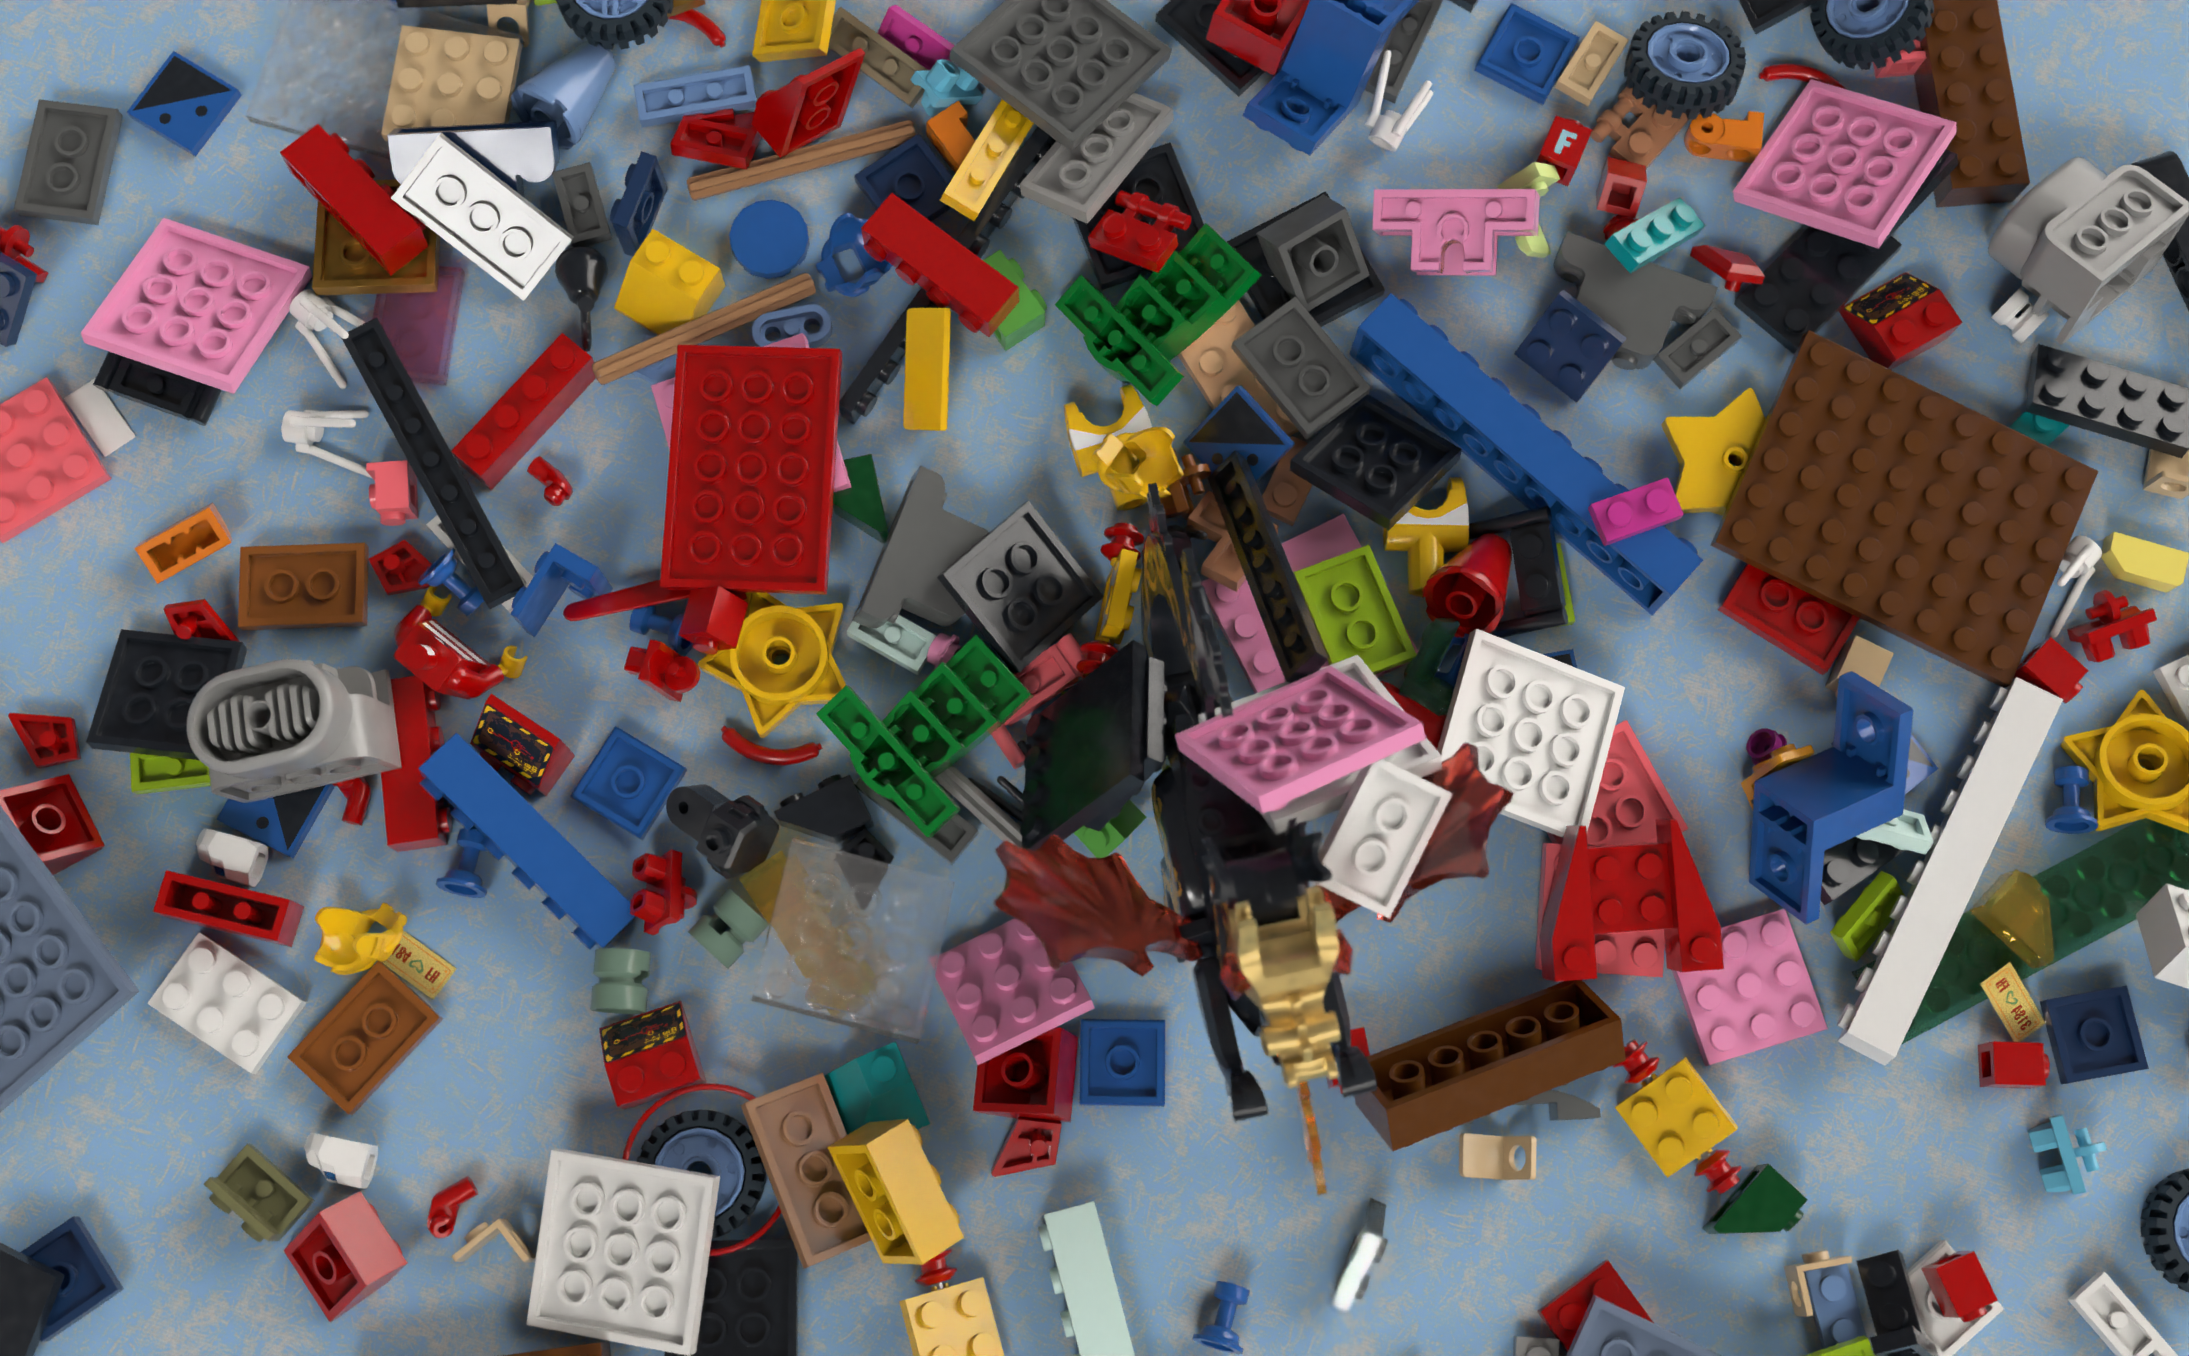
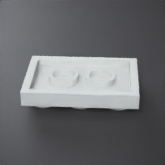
[1312,759,1452,919]
[147,932,307,1075]

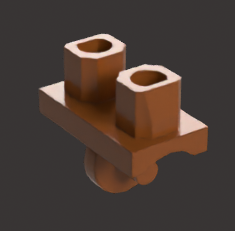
[1160,449,1211,520]

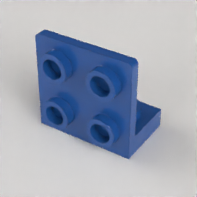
[511,543,613,637]

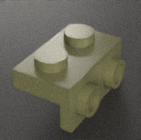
[204,1144,315,1242]

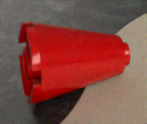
[1422,534,1512,638]

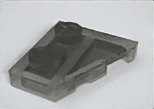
[1331,1198,1388,1312]

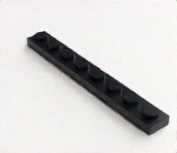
[341,317,525,609]
[1208,450,1329,684]

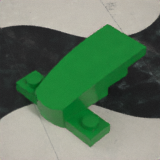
[1055,223,1261,407]
[816,635,1034,838]

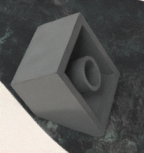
[1256,194,1369,311]

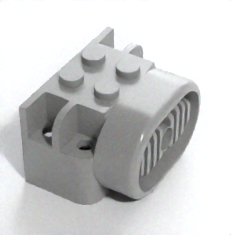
[1988,157,2189,345]
[187,659,402,803]

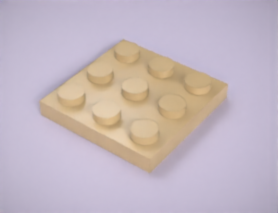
[381,25,522,141]

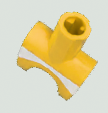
[1063,384,1152,511]
[1383,477,1469,597]

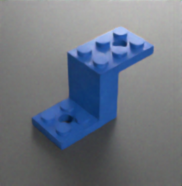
[1243,0,1419,156]
[1749,671,1913,924]

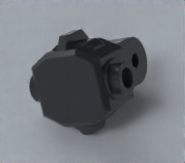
[666,784,779,879]

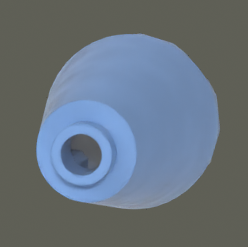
[511,41,616,150]

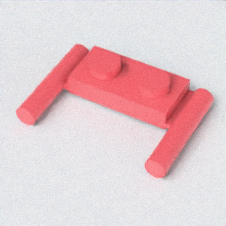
[991,633,1087,769]

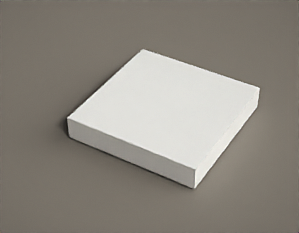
[1907,1240,2004,1356]

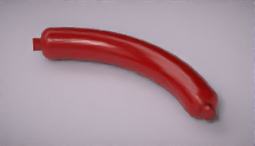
[668,9,726,48]
[1758,63,1847,90]
[721,726,823,765]

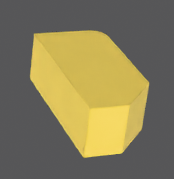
[2101,532,2189,592]

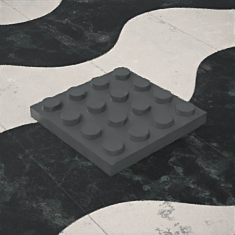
[950,0,1172,152]

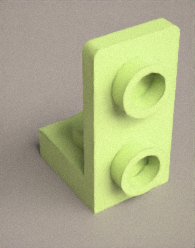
[1497,162,1560,258]

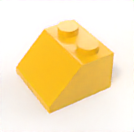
[614,229,726,335]

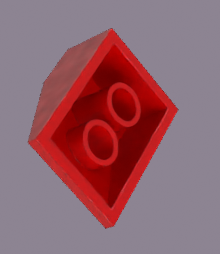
[751,48,865,158]

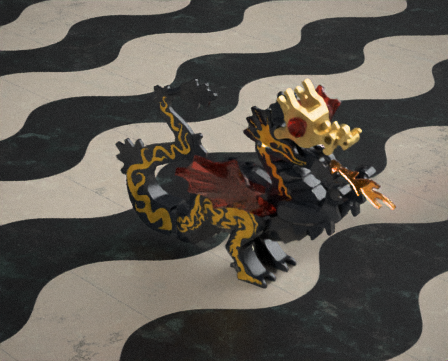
[994,483,1514,1195]

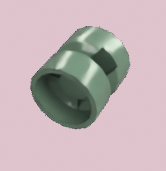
[688,888,769,969]
[590,948,651,1014]

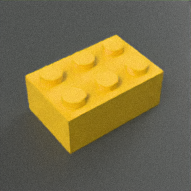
[828,1119,964,1265]

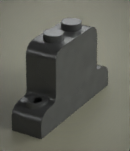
[1554,232,1718,370]
[852,466,989,629]

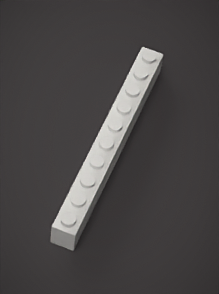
[1837,677,2063,1066]

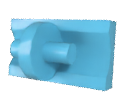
[910,59,983,117]
[2027,1115,2107,1195]

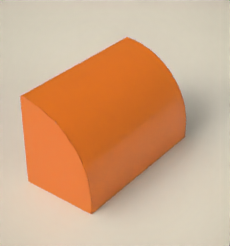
[134,503,233,584]

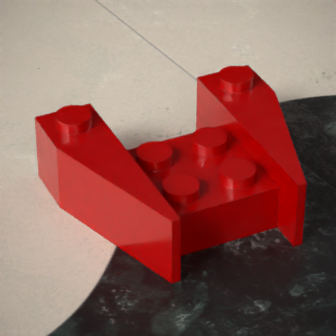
[1540,819,1724,982]

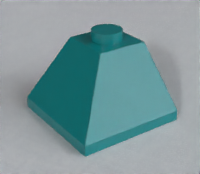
[824,1041,930,1135]

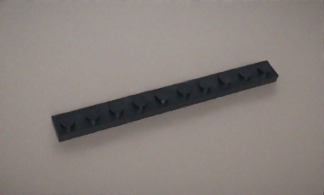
[839,127,1057,424]

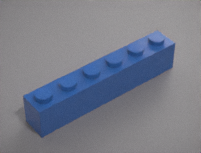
[419,732,636,950]

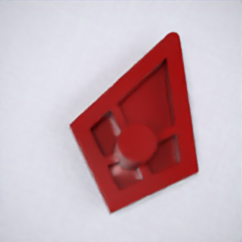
[1690,245,1765,292]
[368,539,444,596]
[163,599,240,642]
[8,713,81,769]
[991,1117,1062,1177]

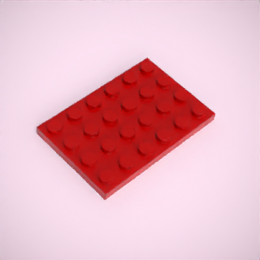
[660,345,843,595]

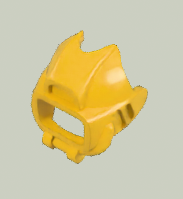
[1092,426,1184,498]
[314,903,407,975]

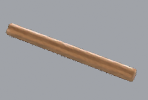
[687,120,916,201]
[592,273,816,385]

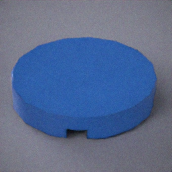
[729,200,810,279]

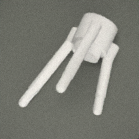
[1365,50,1433,152]
[289,289,366,389]
[281,410,372,478]
[2050,535,2102,638]

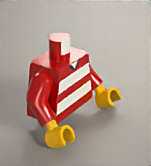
[393,586,528,700]

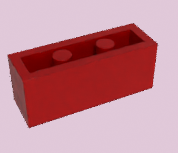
[153,870,304,947]

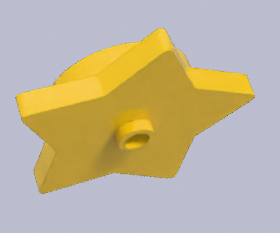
[1661,388,1766,515]
[698,592,846,738]
[2060,690,2189,834]

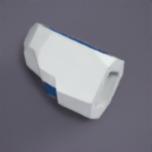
[196,829,269,887]
[304,1132,378,1189]

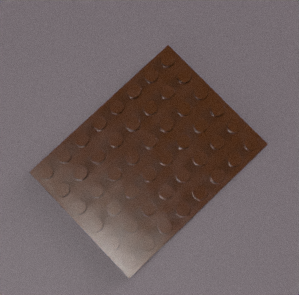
[1711,330,2098,688]

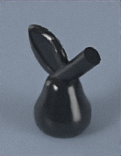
[555,246,608,352]

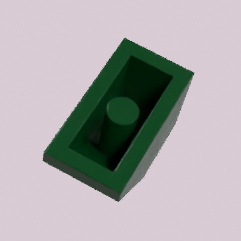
[833,454,889,544]
[1702,1164,1808,1234]

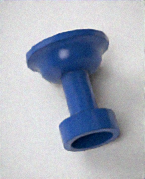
[417,547,484,617]
[629,605,693,656]
[2045,766,2098,834]
[436,828,487,898]
[1192,1281,1250,1354]

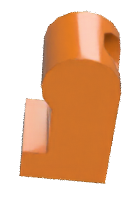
[926,100,976,173]
[1684,111,1764,163]

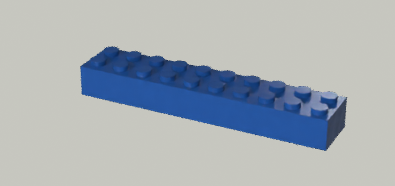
[1349,293,1703,616]

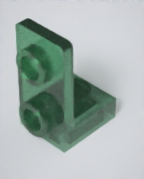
[1399,618,1460,716]

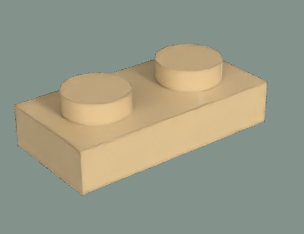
[1555,21,1629,107]

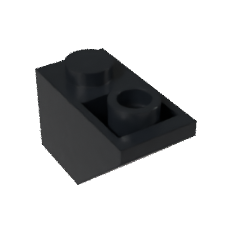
[774,774,874,844]

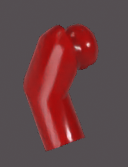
[527,456,573,506]
[333,776,372,826]
[427,1176,478,1239]

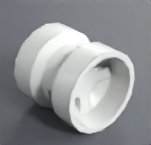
[1991,288,2050,344]

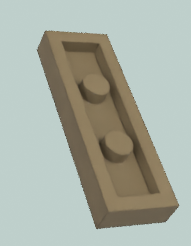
[828,7,927,109]

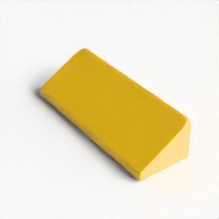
[903,308,951,431]

